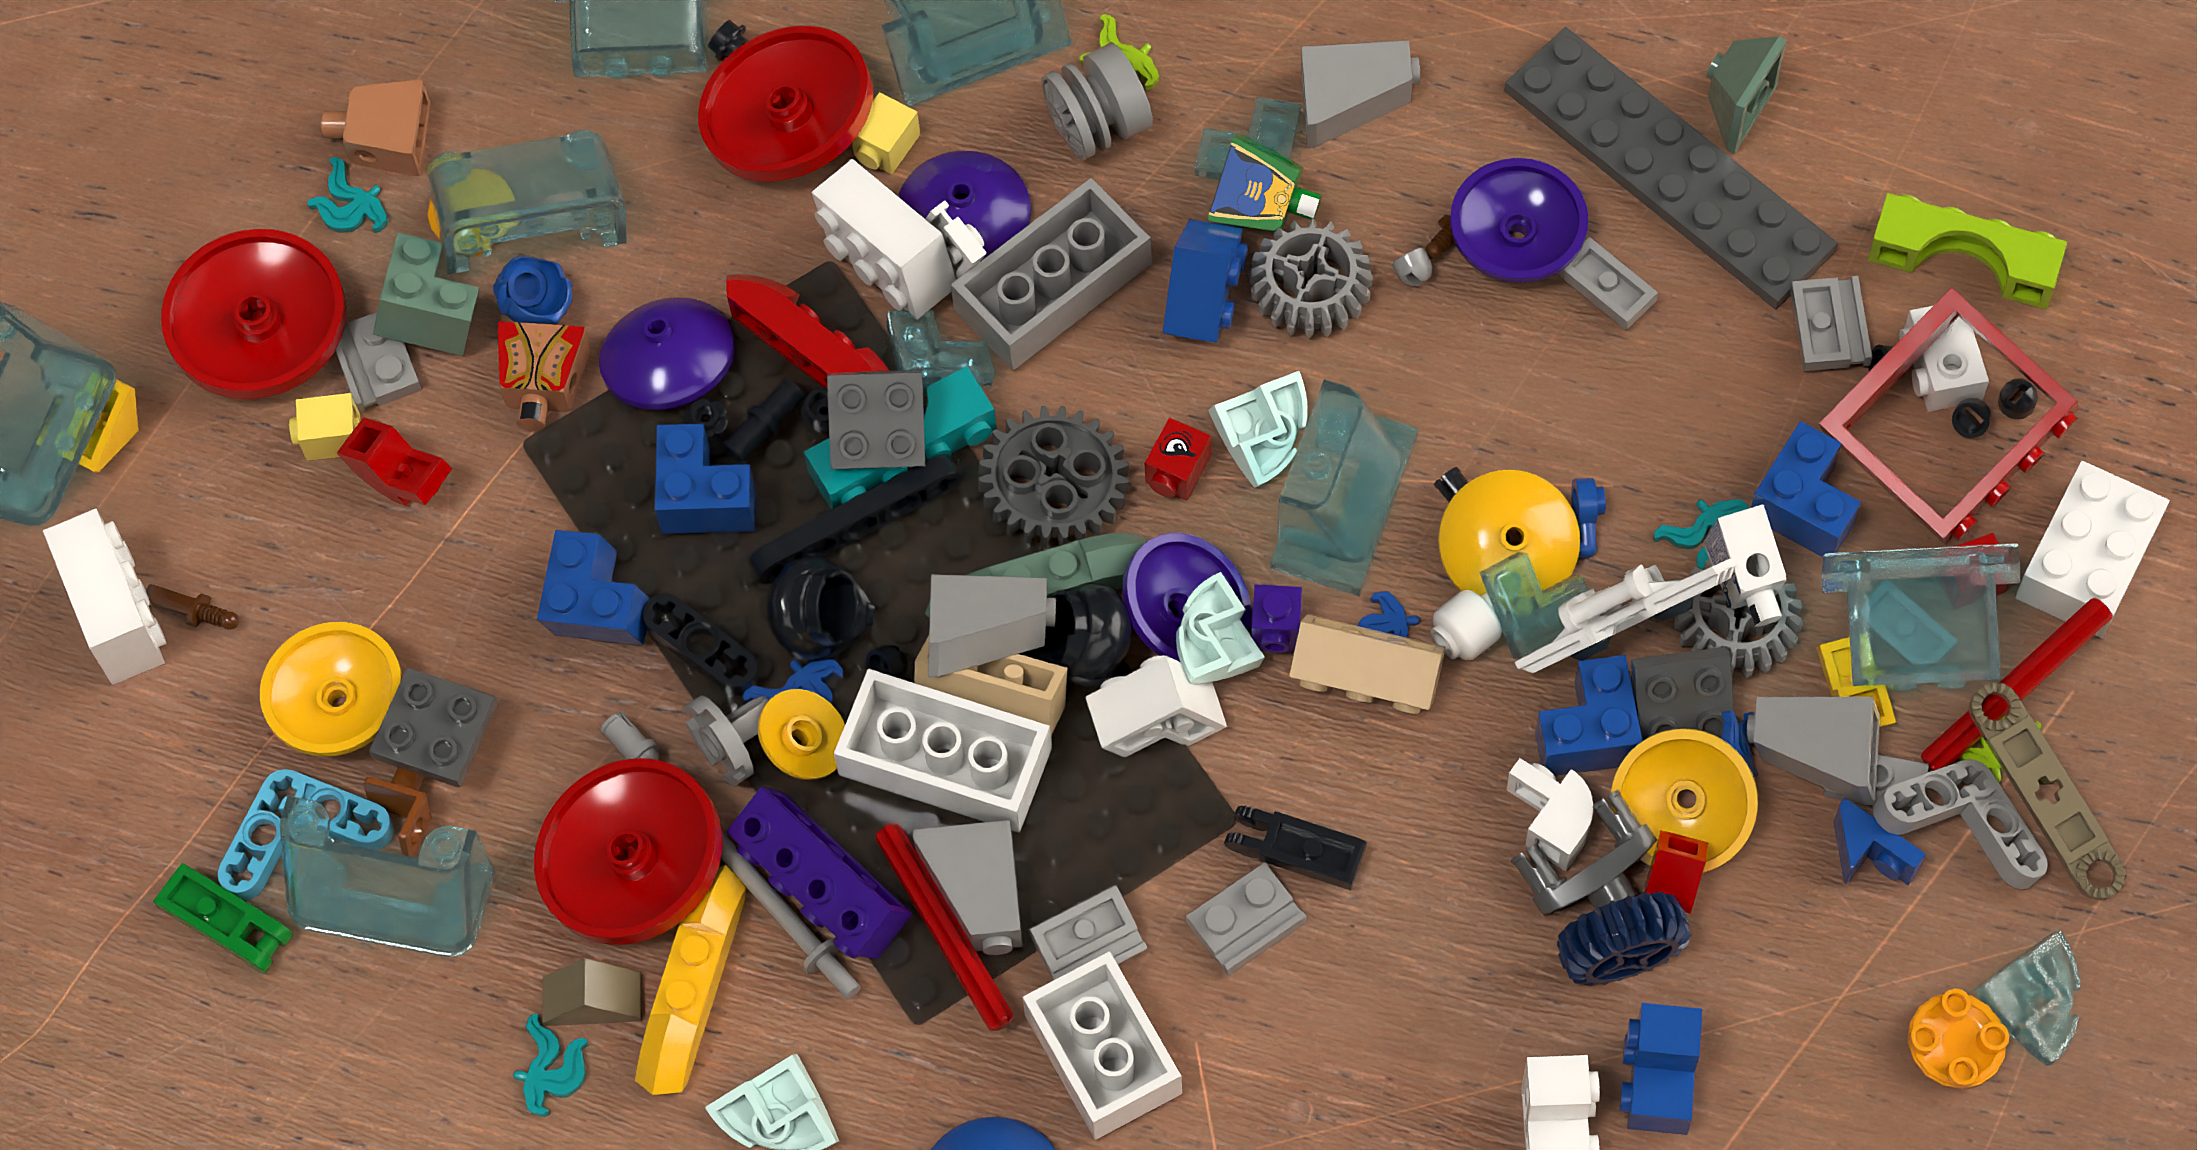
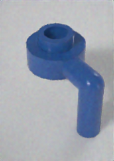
[1571,478,1606,558]

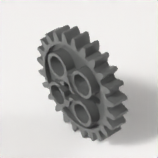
[978,406,1129,548]

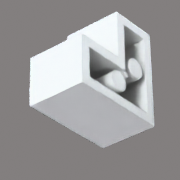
[1086,656,1227,757]
[1521,1055,1600,1150]

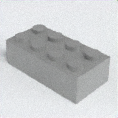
[951,178,1152,371]

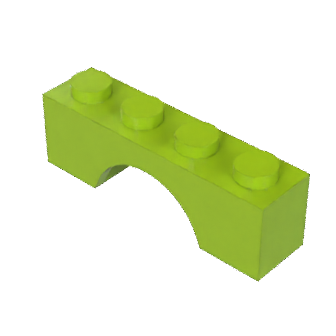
[1868,193,2067,310]

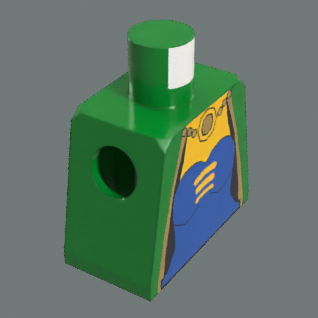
[1207,134,1322,231]

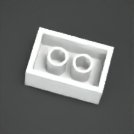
[811,159,956,320]
[2015,461,2170,639]
[43,509,167,685]
[1022,951,1182,1140]

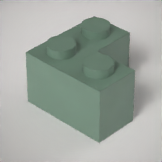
[373,232,479,356]

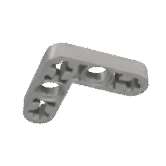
[1873,759,2048,890]

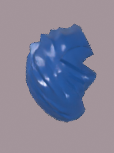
[493,256,573,325]

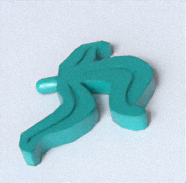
[307,157,388,233]
[1653,499,1750,570]
[513,1013,589,1118]

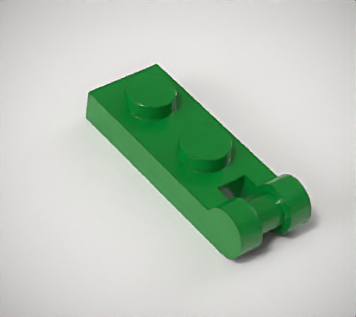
[153,863,293,974]

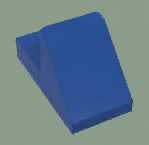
[1833,798,1926,885]

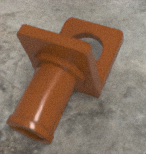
[364,767,432,861]

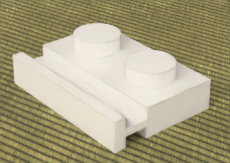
[925,201,987,280]

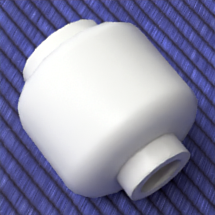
[1430,590,1503,660]

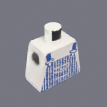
[1703,504,1786,627]

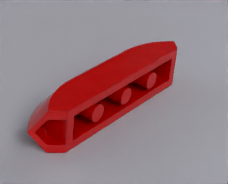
[726,274,889,388]

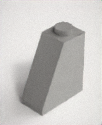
[1301,40,1420,147]
[928,575,1056,677]
[1747,697,1880,805]
[913,820,1023,955]

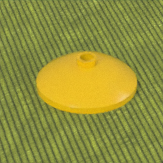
[1438,470,1580,611]
[260,622,403,757]
[1611,728,1758,873]

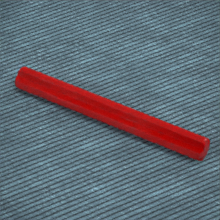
[1921,598,2113,771]
[875,823,1014,1031]

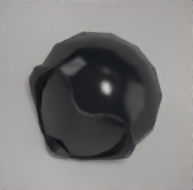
[767,555,875,662]
[1029,584,1132,687]

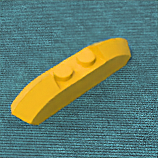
[635,865,747,1095]

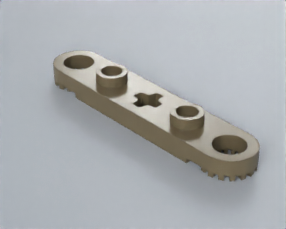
[1969,683,2126,900]

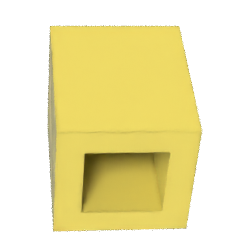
[852,92,920,175]
[289,393,360,461]

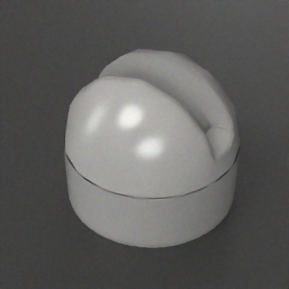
[1392,248,1433,287]

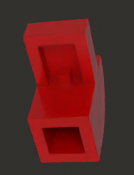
[337,417,452,507]

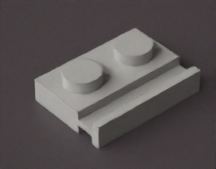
[1790,276,1872,371]
[335,312,422,413]
[1186,862,1307,977]
[1027,885,1148,980]

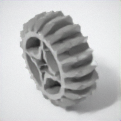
[1249,218,1373,339]
[1673,558,1803,679]

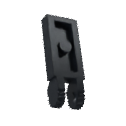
[1224,805,1367,891]

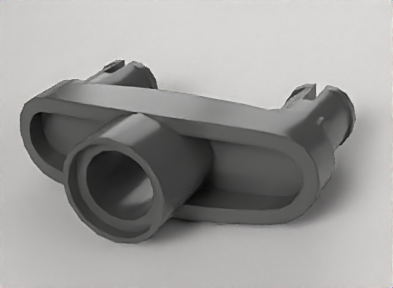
[1511,790,1657,916]

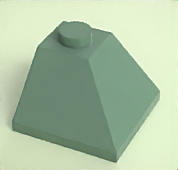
[1706,36,1787,154]

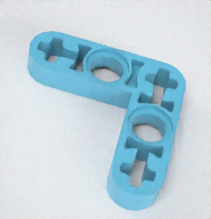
[218,769,394,901]

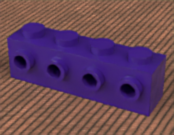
[726,787,912,959]

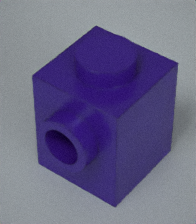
[1252,584,1302,653]

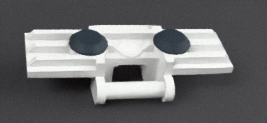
[1515,558,1737,673]

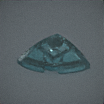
[1974,930,2081,1066]

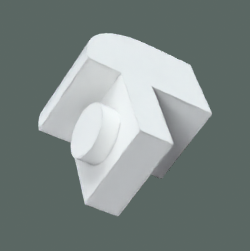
[1507,758,1593,872]

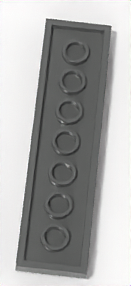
[1504,26,1838,310]

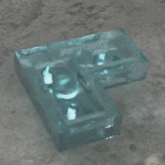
[1195,97,1301,180]
[886,310,995,387]
[1479,552,1588,659]

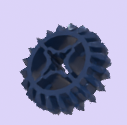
[1557,892,1691,986]

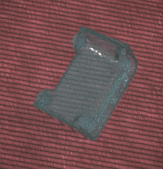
[426,130,627,274]
[0,302,116,526]
[280,796,495,957]

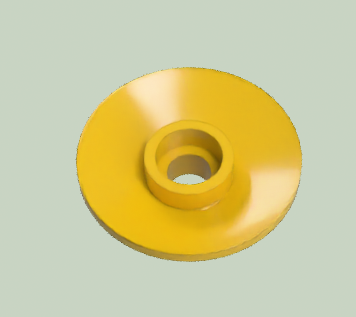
[758,689,845,780]

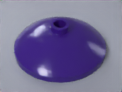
[898,151,1031,262]
[1450,158,1588,283]
[599,298,735,410]
[1122,533,1251,662]

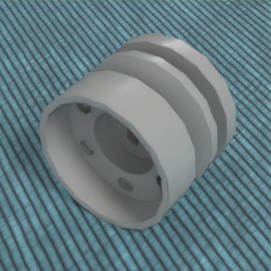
[1041,42,1153,161]

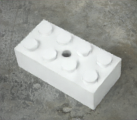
[834,669,1052,833]

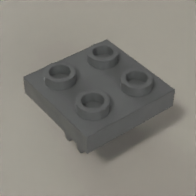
[827,370,925,469]
[1631,646,1734,741]
[369,667,498,788]

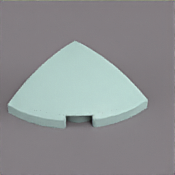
[1208,371,1307,488]
[1176,572,1265,684]
[705,1054,839,1150]

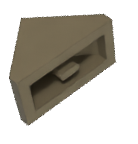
[543,958,642,1026]

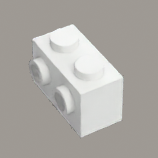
[1899,306,1989,412]

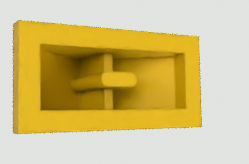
[57,369,139,472]

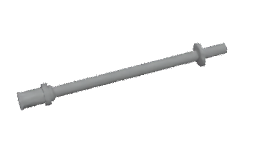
[600,712,861,1000]

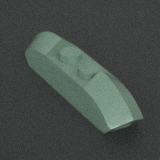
[925,533,1149,618]

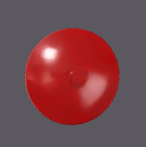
[698,26,873,182]
[161,229,347,399]
[534,758,723,945]

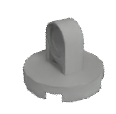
[682,695,768,786]

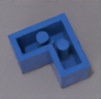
[1163,219,1248,343]
[1751,421,1861,562]
[655,424,756,534]
[537,530,650,645]
[1535,655,1642,776]
[1619,1003,1702,1135]

